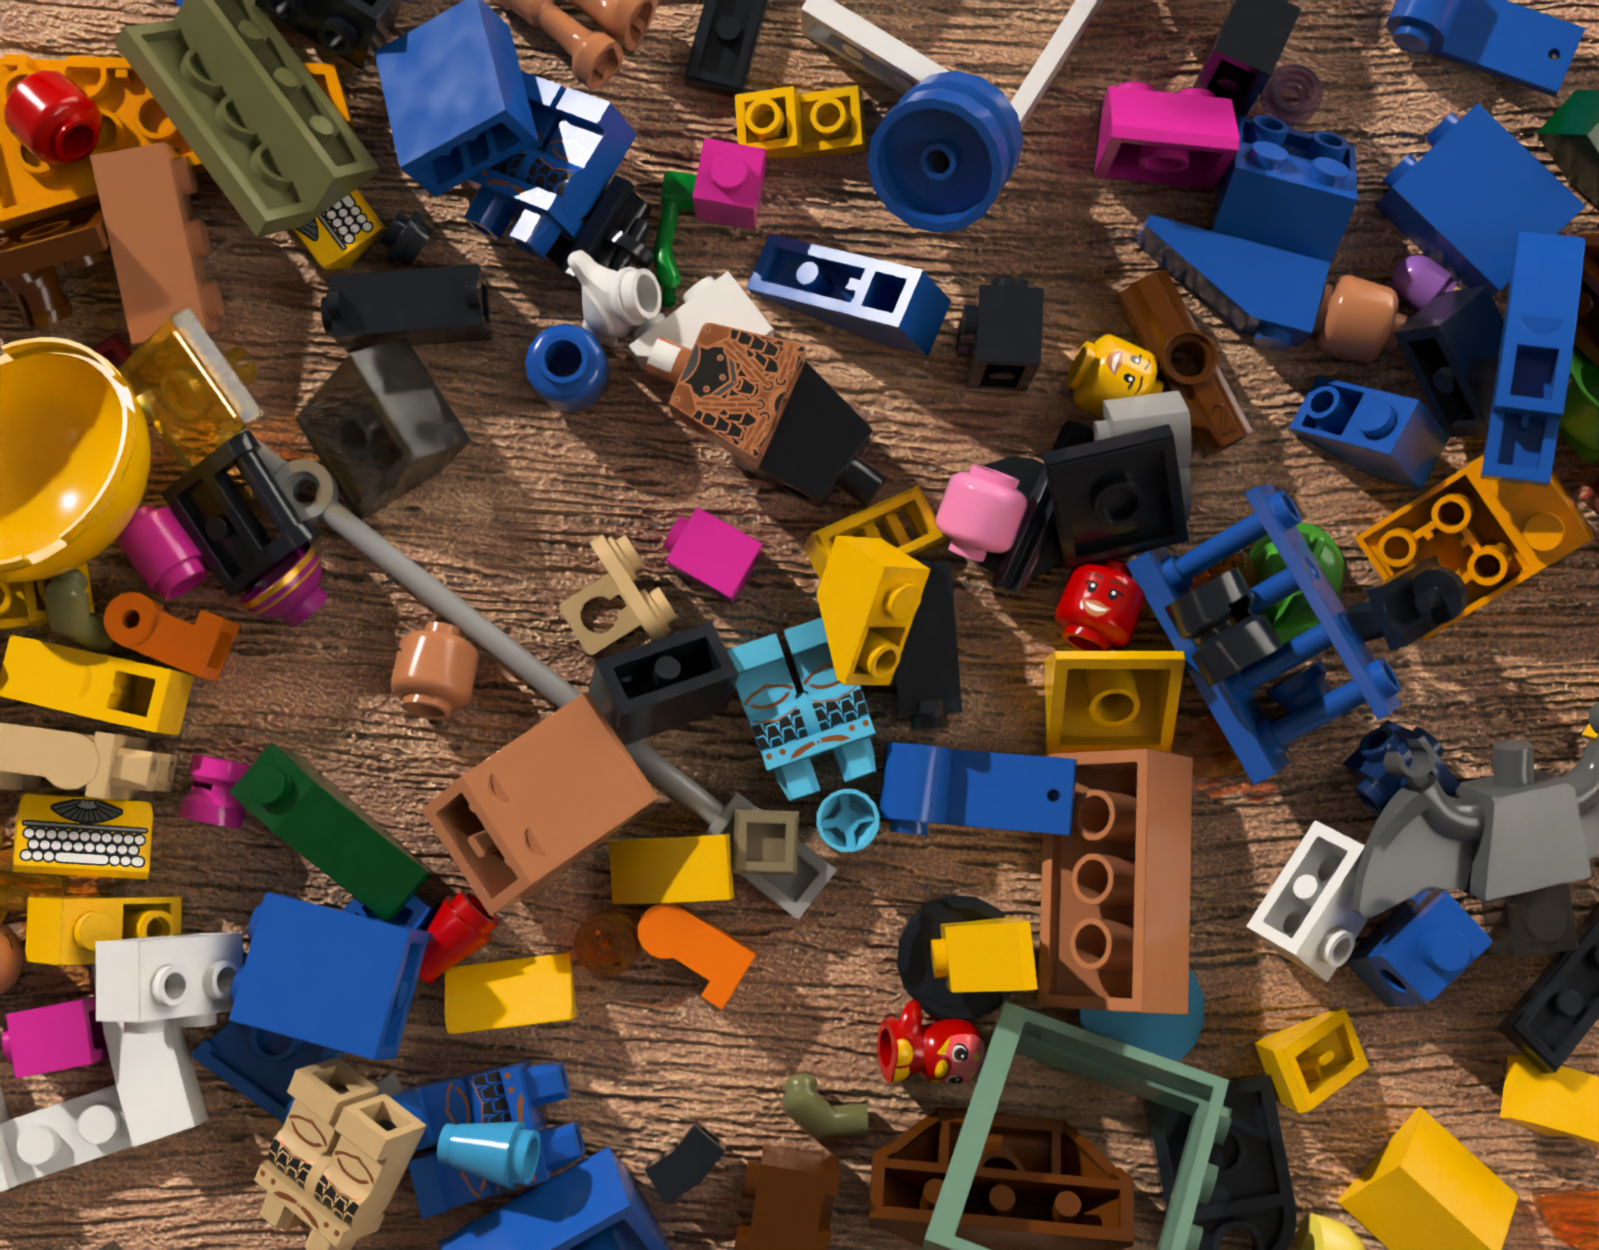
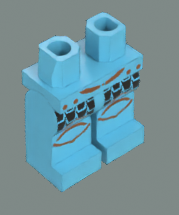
[727,617,876,802]

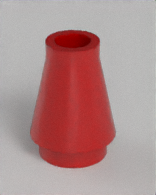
[419,889,499,984]

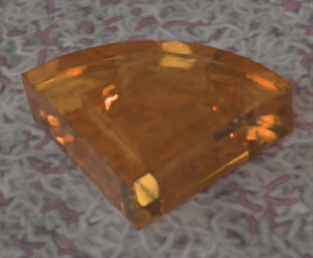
[1172,716,1244,779]
[1532,1187,1599,1250]

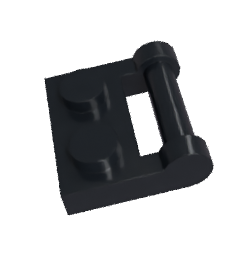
[161,430,320,597]

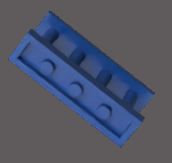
[1126,483,1401,785]

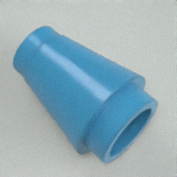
[437,1122,540,1189]

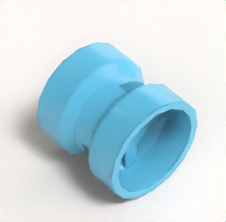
[816,789,880,852]

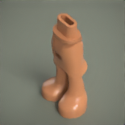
[489,0,658,90]

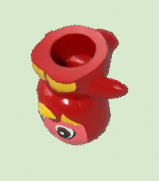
[877,1000,986,1085]

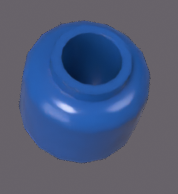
[525,324,610,412]

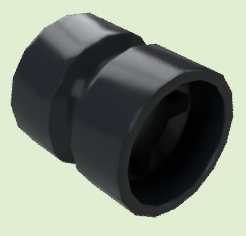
[1164,567,1284,687]

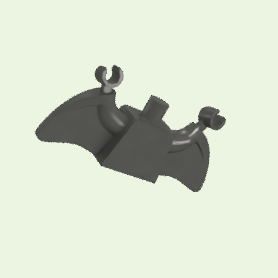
[1352,702,1599,918]

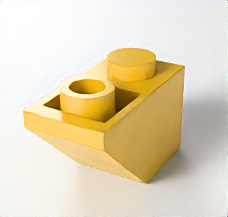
[816,536,931,685]
[25,896,182,965]

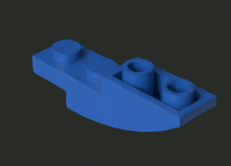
[1480,231,1585,487]

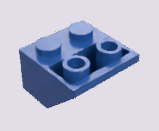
[1211,114,1358,265]

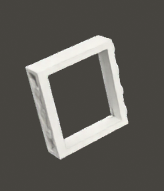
[801,0,1104,130]

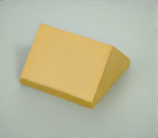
[1044,651,1185,754]
[1336,1107,1519,1250]

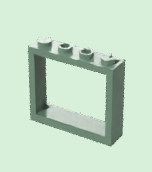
[921,1001,1232,1250]

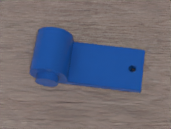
[1386,0,1586,97]
[879,742,1077,836]

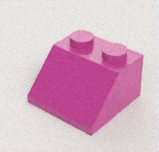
[1093,82,1240,190]

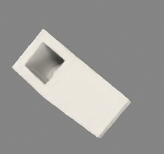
[629,271,774,370]

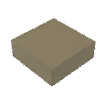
[733,809,799,876]

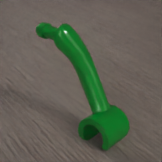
[653,171,697,308]

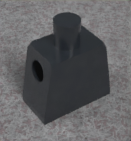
[731,362,888,509]

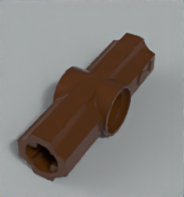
[1116,269,1253,459]

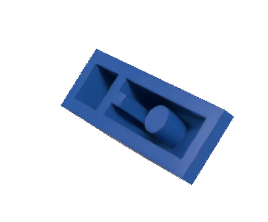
[1136,214,1330,351]
[746,233,951,357]

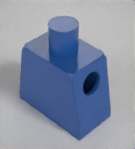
[1345,889,1493,1007]

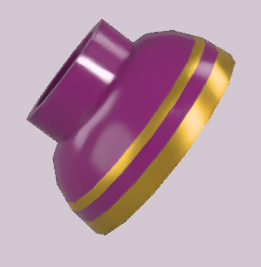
[241,544,328,628]

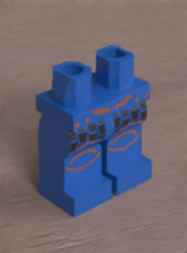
[464,71,637,259]
[392,1058,585,1219]

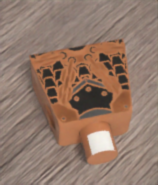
[645,323,806,469]

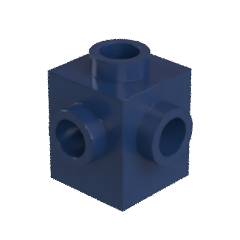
[1343,720,1460,815]

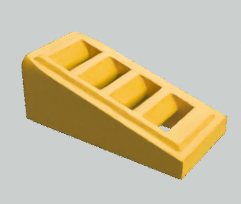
[804,485,947,581]

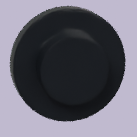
[379,208,434,268]

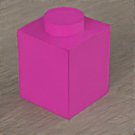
[692,138,767,230]
[663,507,764,605]
[2,996,109,1079]

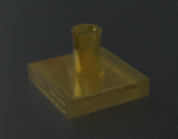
[118,308,264,472]

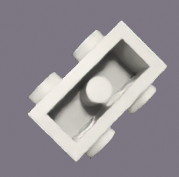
[1246,820,1369,982]
[95,933,243,1034]

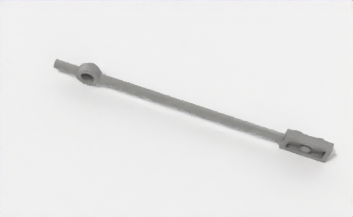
[225,426,837,920]

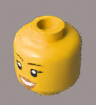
[1066,334,1164,419]

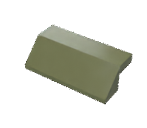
[115,0,380,238]

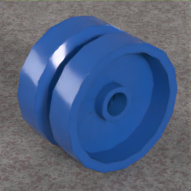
[867,70,1023,233]

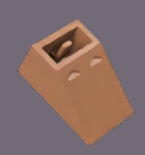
[421,691,659,917]

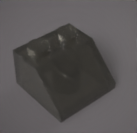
[295,338,471,520]

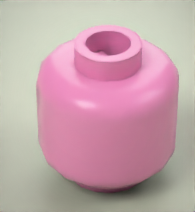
[935,464,1028,562]

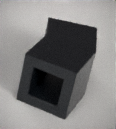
[645,1120,727,1205]

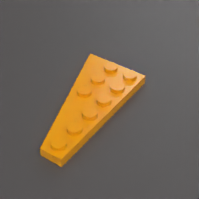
[0,54,355,230]

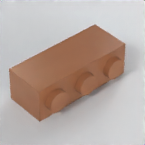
[90,142,224,345]

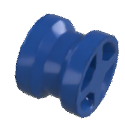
[1266,659,1333,715]

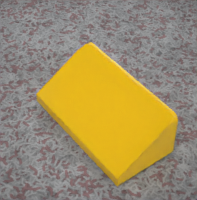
[444,952,577,1035]

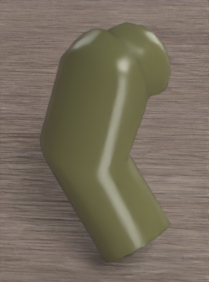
[44,569,113,654]
[782,1074,869,1139]

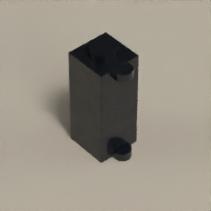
[321,264,492,352]
[893,560,962,730]

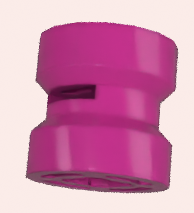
[178,754,252,828]

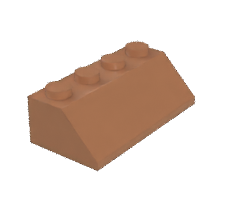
[1038,749,1193,1015]

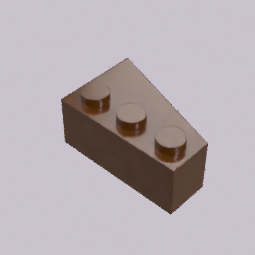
[734,1144,841,1250]

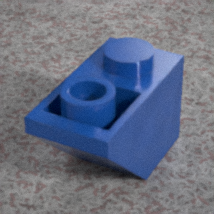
[1289,376,1450,490]

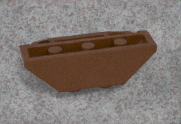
[868,1109,1134,1250]

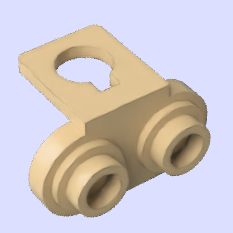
[559,534,679,656]

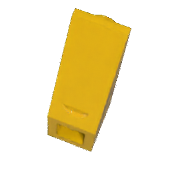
[0,634,194,736]

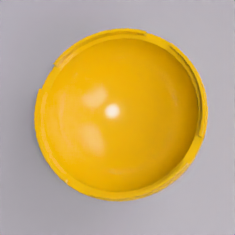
[0,337,151,582]

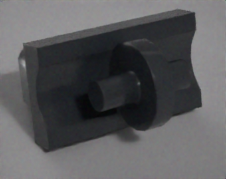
[546,175,655,293]
[1348,556,1468,651]

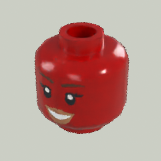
[4,70,102,165]
[1054,559,1146,651]

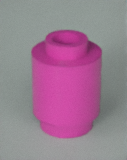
[116,505,208,601]

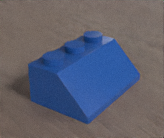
[438,1146,671,1250]

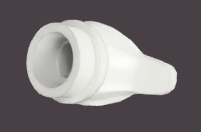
[567,250,662,348]

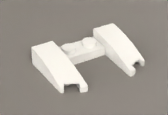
[0,964,209,1192]

